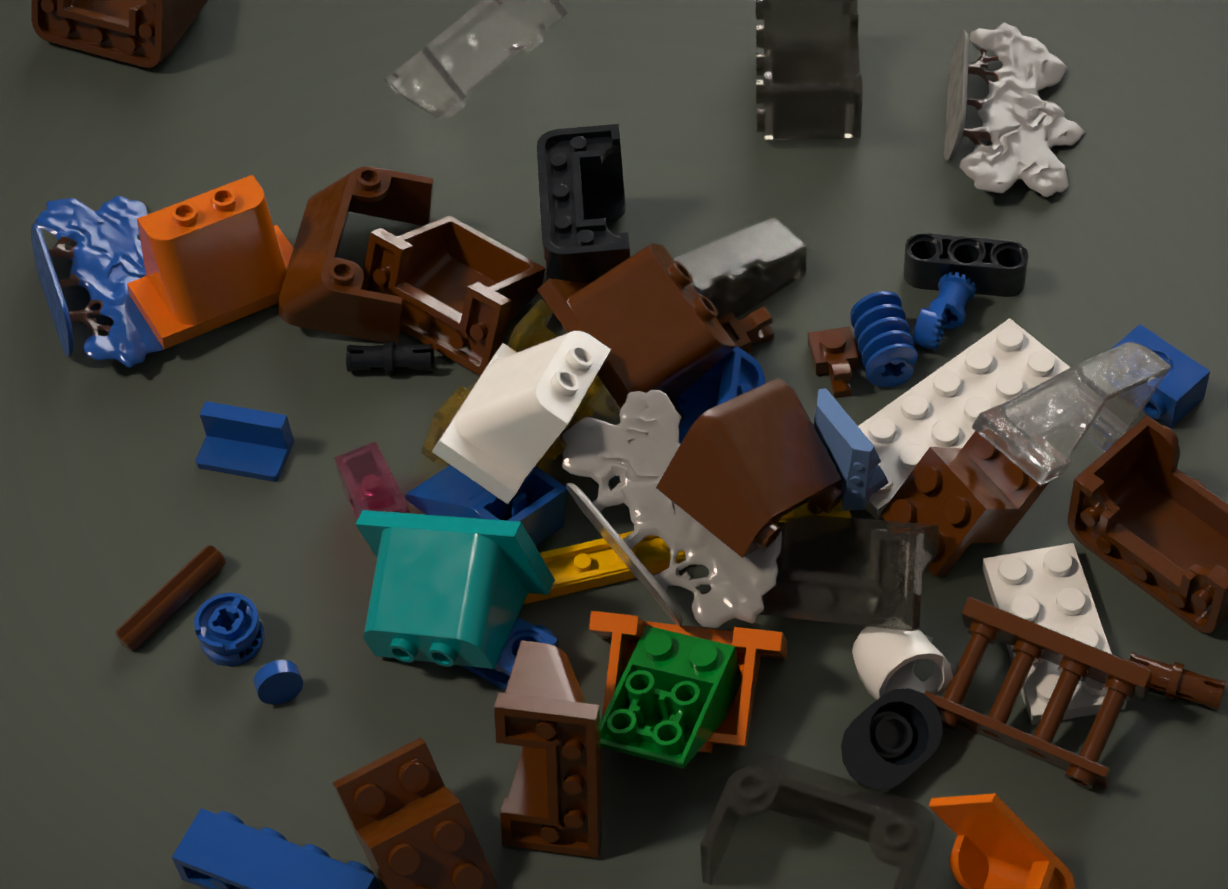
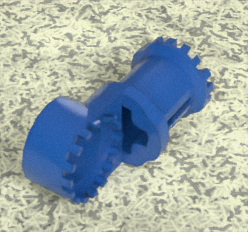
[913,272,977,351]

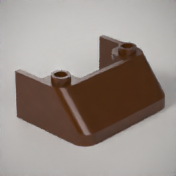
[279,166,434,345]

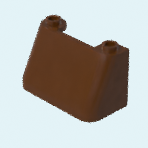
[31,0,208,68]
[656,378,845,558]

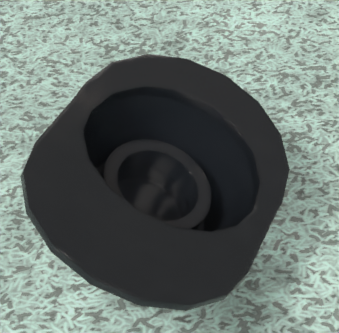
[841,688,943,791]

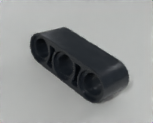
[903,233,1029,297]

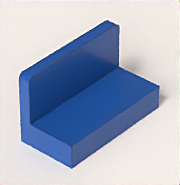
[195,401,294,482]

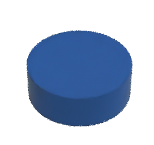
[253,660,303,705]

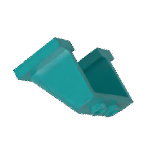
[355,510,555,669]

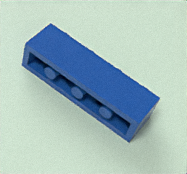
[171,808,379,889]

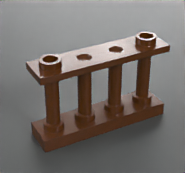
[924,596,1152,788]

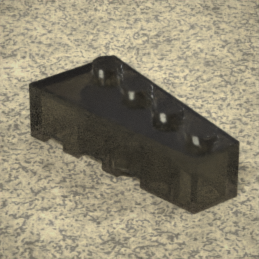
[673,218,806,319]

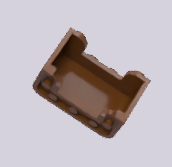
[1068,415,1228,634]

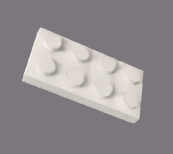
[982,543,1127,726]

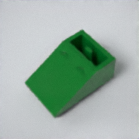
[600,626,742,768]

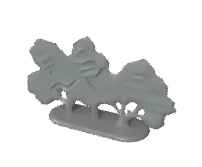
[562,390,782,628]

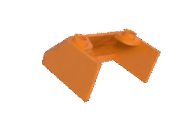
[928,793,1075,889]

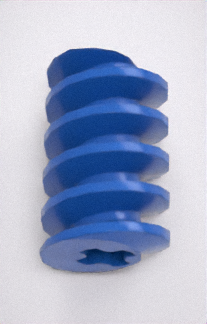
[850,291,918,387]

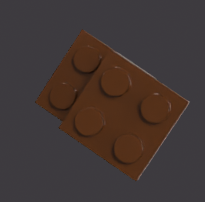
[880,414,1055,577]
[332,737,498,889]

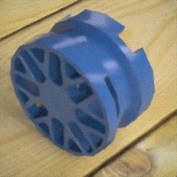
[194,592,265,667]

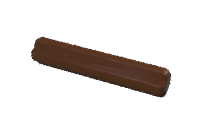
[115,545,225,651]

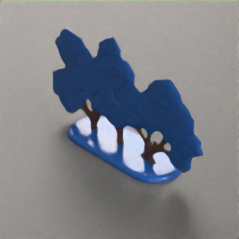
[31,196,163,367]

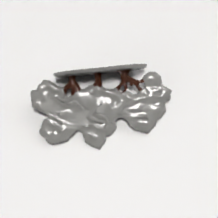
[944,22,1086,197]

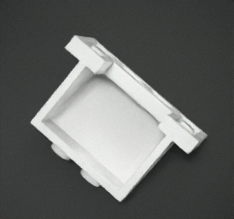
[432,331,611,504]

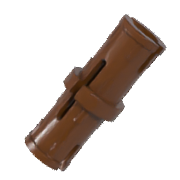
[1128,652,1226,711]

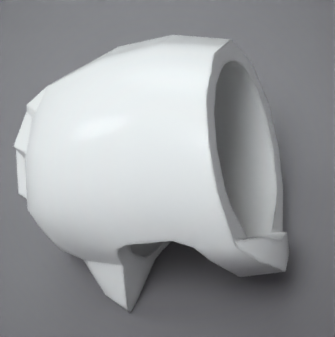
[852,617,953,700]

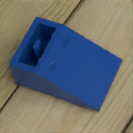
[405,465,568,546]

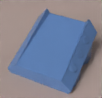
[813,388,888,511]

